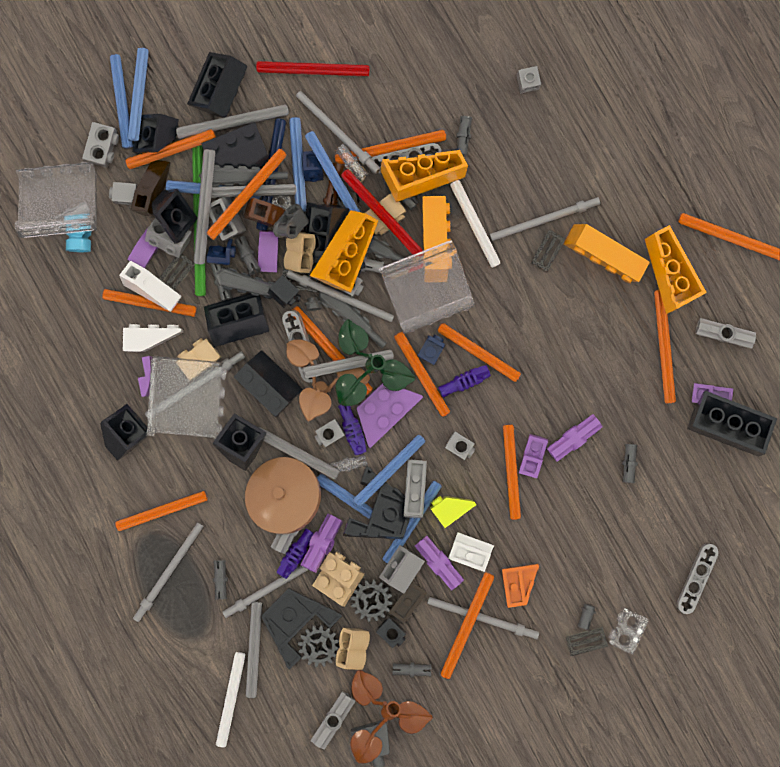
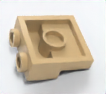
[312,551,365,607]

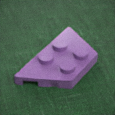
[357,383,423,448]

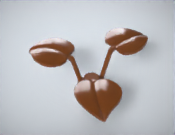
[350,670,433,764]

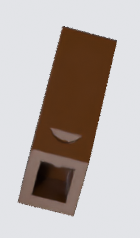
[243,198,286,227]

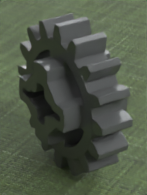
[351,579,392,622]
[298,624,339,667]

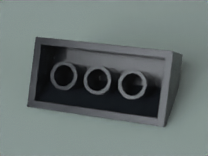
[687,391,777,457]

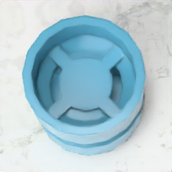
[66,223,92,252]

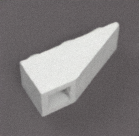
[119,261,181,312]
[123,324,184,352]

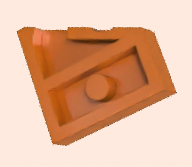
[502,564,539,608]

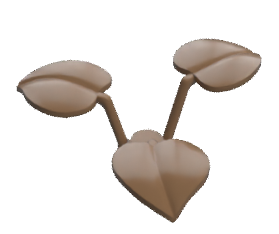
[286,340,370,422]

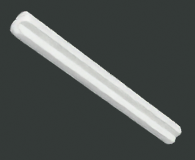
[450,180,500,268]
[216,652,245,747]

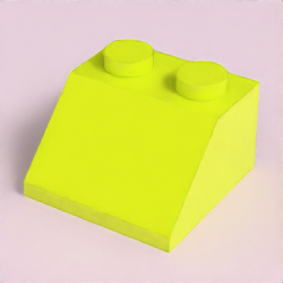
[430,496,476,528]

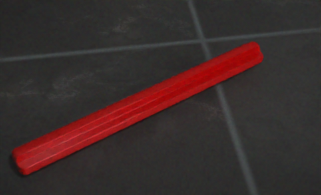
[256,61,370,76]
[341,169,424,259]

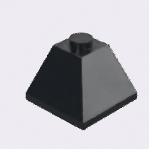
[132,114,179,153]
[152,189,198,244]
[100,404,152,461]
[213,413,267,471]

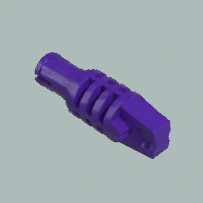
[438,365,491,398]
[338,405,367,456]
[276,528,314,579]

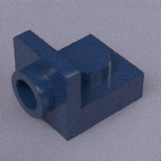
[303,151,324,182]
[207,239,236,265]
[418,334,446,365]

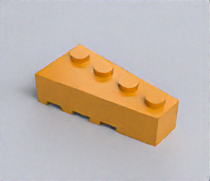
[380,150,468,202]
[422,196,452,282]
[310,210,379,293]
[563,224,650,283]
[645,225,707,314]

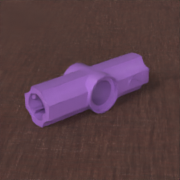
[547,414,603,462]
[301,514,343,573]
[414,535,464,591]

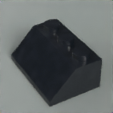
[187,52,247,118]
[201,122,270,169]
[304,202,349,263]
[204,293,269,347]
[234,350,303,417]

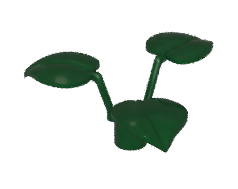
[335,319,416,406]

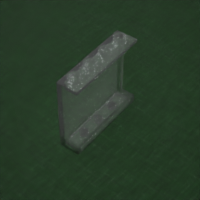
[15,162,97,238]
[379,240,475,334]
[147,356,227,440]

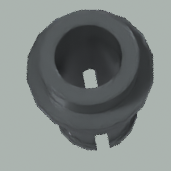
[578,604,596,630]

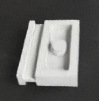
[448,532,494,572]

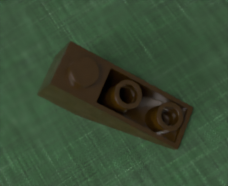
[131,160,170,217]

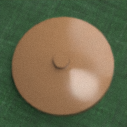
[245,457,321,535]

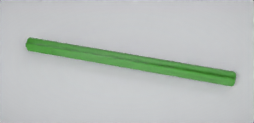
[192,145,206,296]

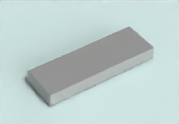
[404,459,427,518]

